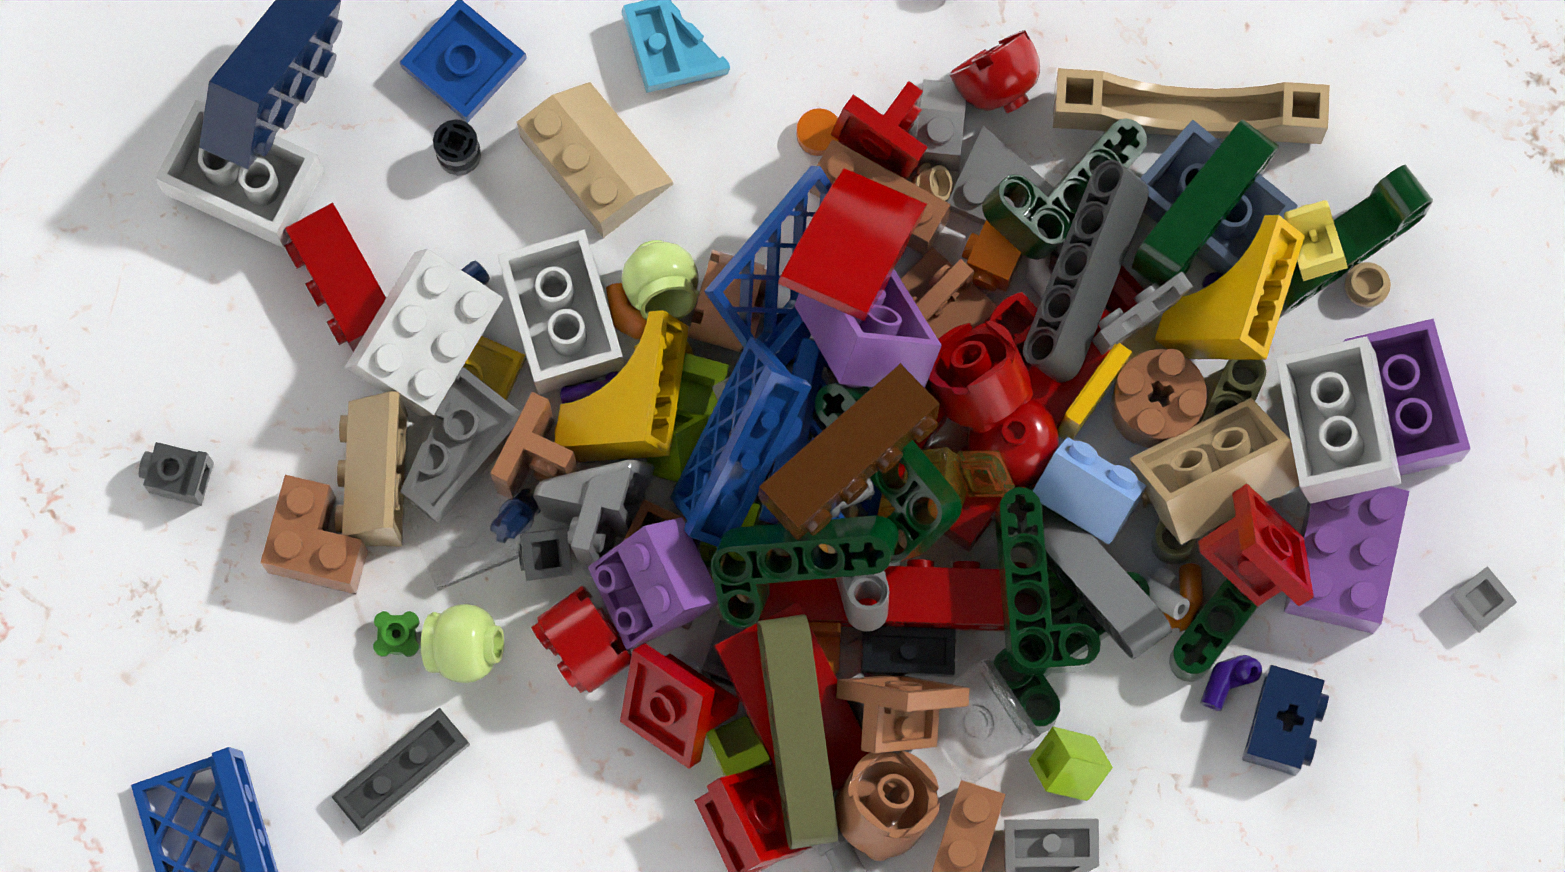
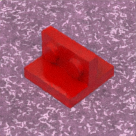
[830,81,928,180]
[1198,483,1314,607]
[620,643,739,769]
[694,764,812,872]

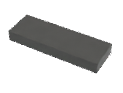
[332,708,470,834]

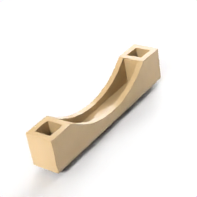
[1052,68,1330,144]

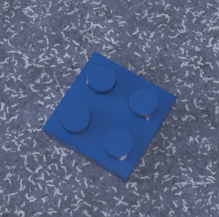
[400,0,527,123]

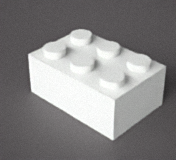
[155,100,324,248]
[497,229,625,395]
[344,248,504,416]
[1275,336,1402,504]

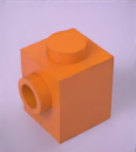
[961,219,1023,292]

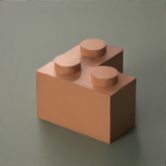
[260,474,368,594]

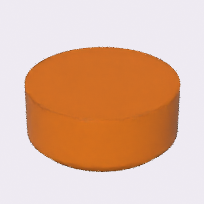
[796,108,839,156]

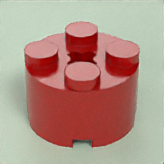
[928,321,1033,433]
[531,585,632,693]

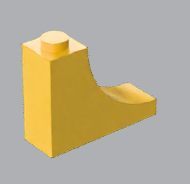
[1155,215,1305,360]
[554,310,689,462]

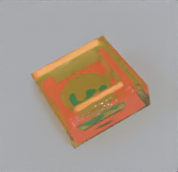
[953,451,1015,497]

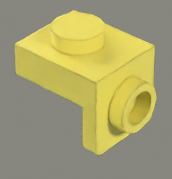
[1284,200,1348,281]

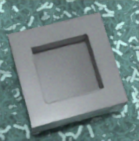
[1449,566,1517,633]

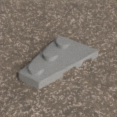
[947,126,1074,257]
[400,367,521,524]

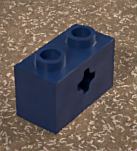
[1242,665,1329,776]

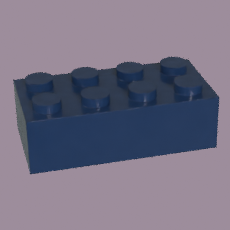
[199,0,343,170]

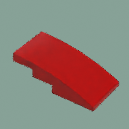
[778,168,927,321]
[713,602,871,792]

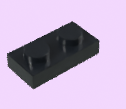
[861,626,956,677]

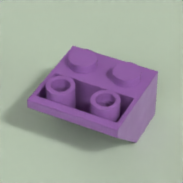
[588,517,718,650]

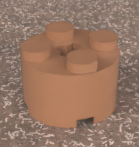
[688,249,766,352]
[1111,349,1207,448]
[834,751,940,861]

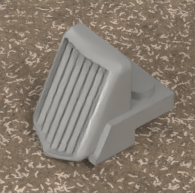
[533,460,655,576]

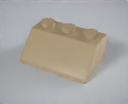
[517,82,674,238]
[335,391,408,547]
[1129,398,1300,544]

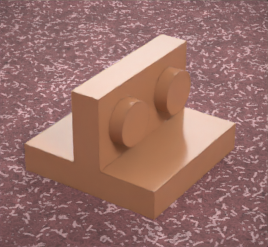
[901,247,997,339]
[490,392,579,499]
[836,675,970,753]

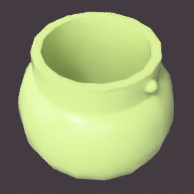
[621,240,699,320]
[421,604,504,683]

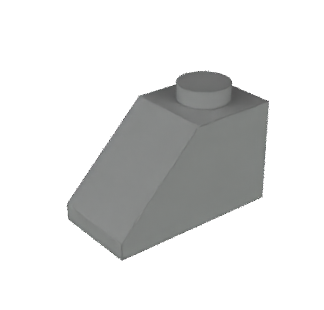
[917,79,966,172]

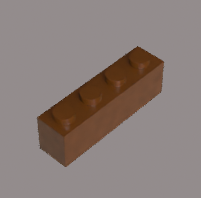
[759,363,940,540]

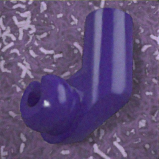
[1200,655,1262,711]

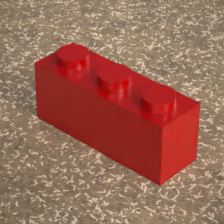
[284,202,386,352]

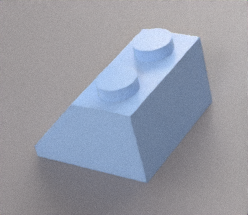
[1033,437,1147,545]

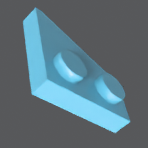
[621,0,730,93]

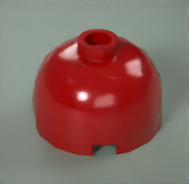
[949,30,1040,114]
[967,399,1059,489]

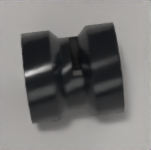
[433,119,481,176]

